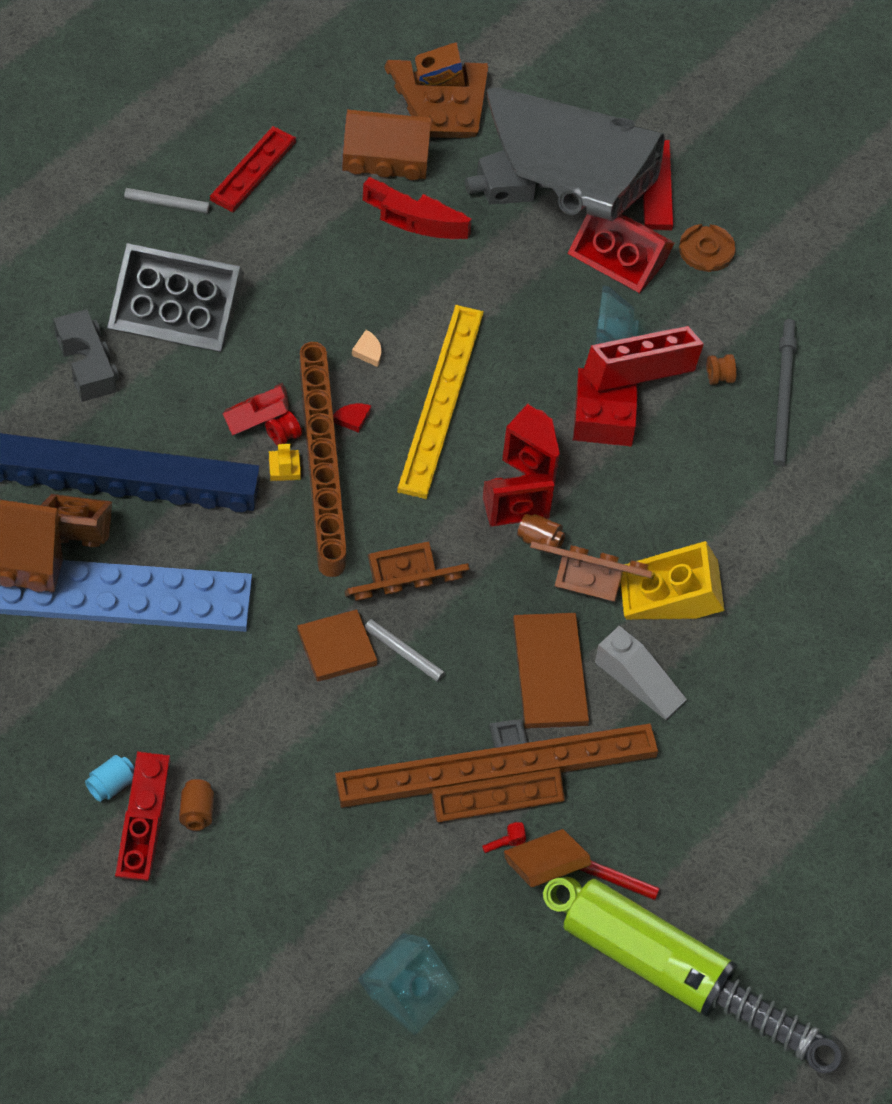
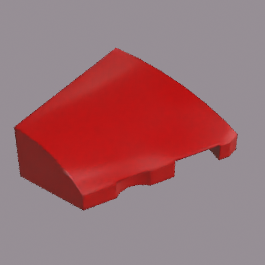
[222,383,288,435]

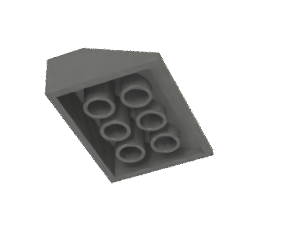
[107,243,245,352]

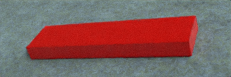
[210,126,296,213]
[643,140,673,231]

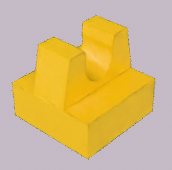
[269,444,301,481]

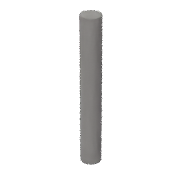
[124,188,210,214]
[364,619,445,682]

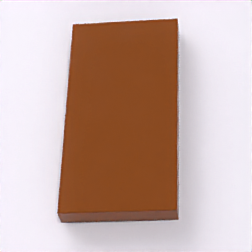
[513,613,589,729]

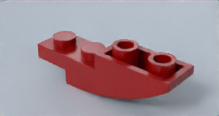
[363,176,472,239]
[115,751,171,881]

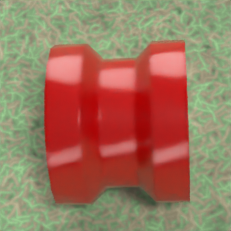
[265,411,302,446]

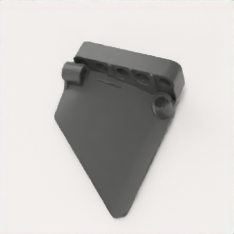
[487,87,665,221]

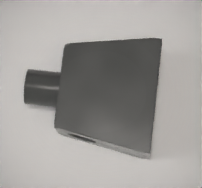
[465,150,536,205]

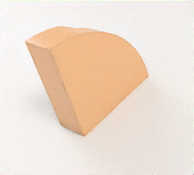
[352,330,381,367]

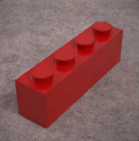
[583,326,704,391]

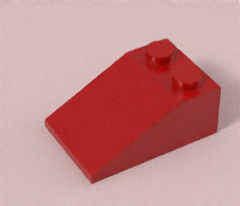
[572,368,637,447]

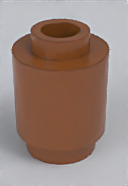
[517,514,565,548]
[179,779,214,831]

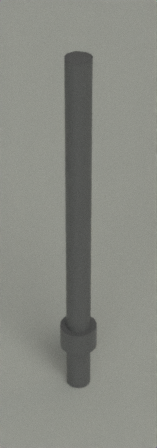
[773,319,797,466]

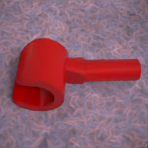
[482,822,526,853]

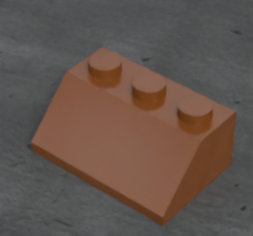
[342,109,431,180]

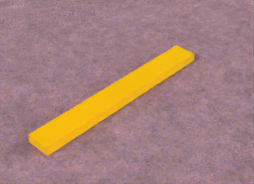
[397,305,484,499]

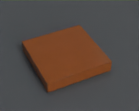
[297,609,377,682]
[504,829,591,887]

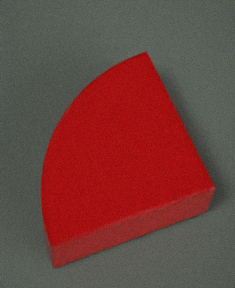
[333,403,371,433]

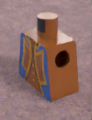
[413,42,465,87]

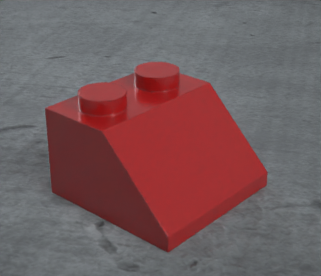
[502,404,560,487]
[483,473,554,527]

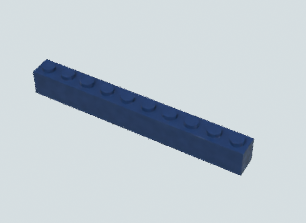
[0,433,260,512]

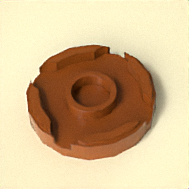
[679,224,735,272]

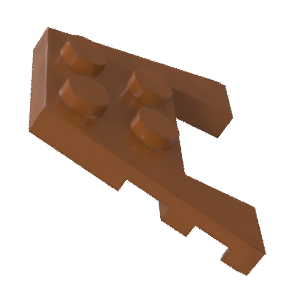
[384,60,488,138]

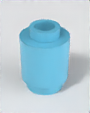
[85,755,134,802]

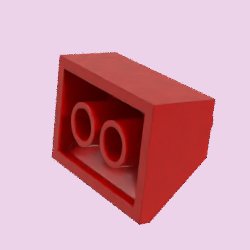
[567,214,675,293]

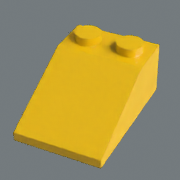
[621,541,725,620]

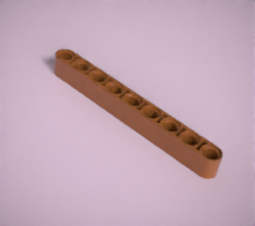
[300,342,346,577]

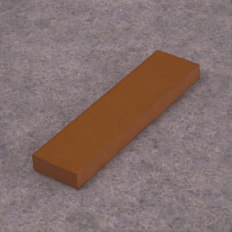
[431,768,564,822]

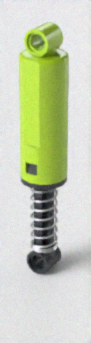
[543,877,845,1073]

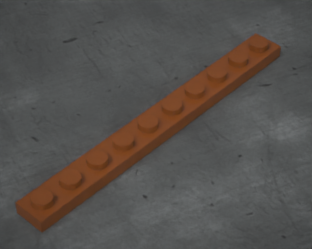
[335,724,658,808]

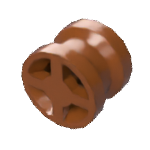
[706,354,736,385]

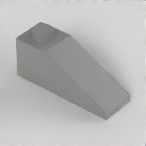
[595,626,687,720]

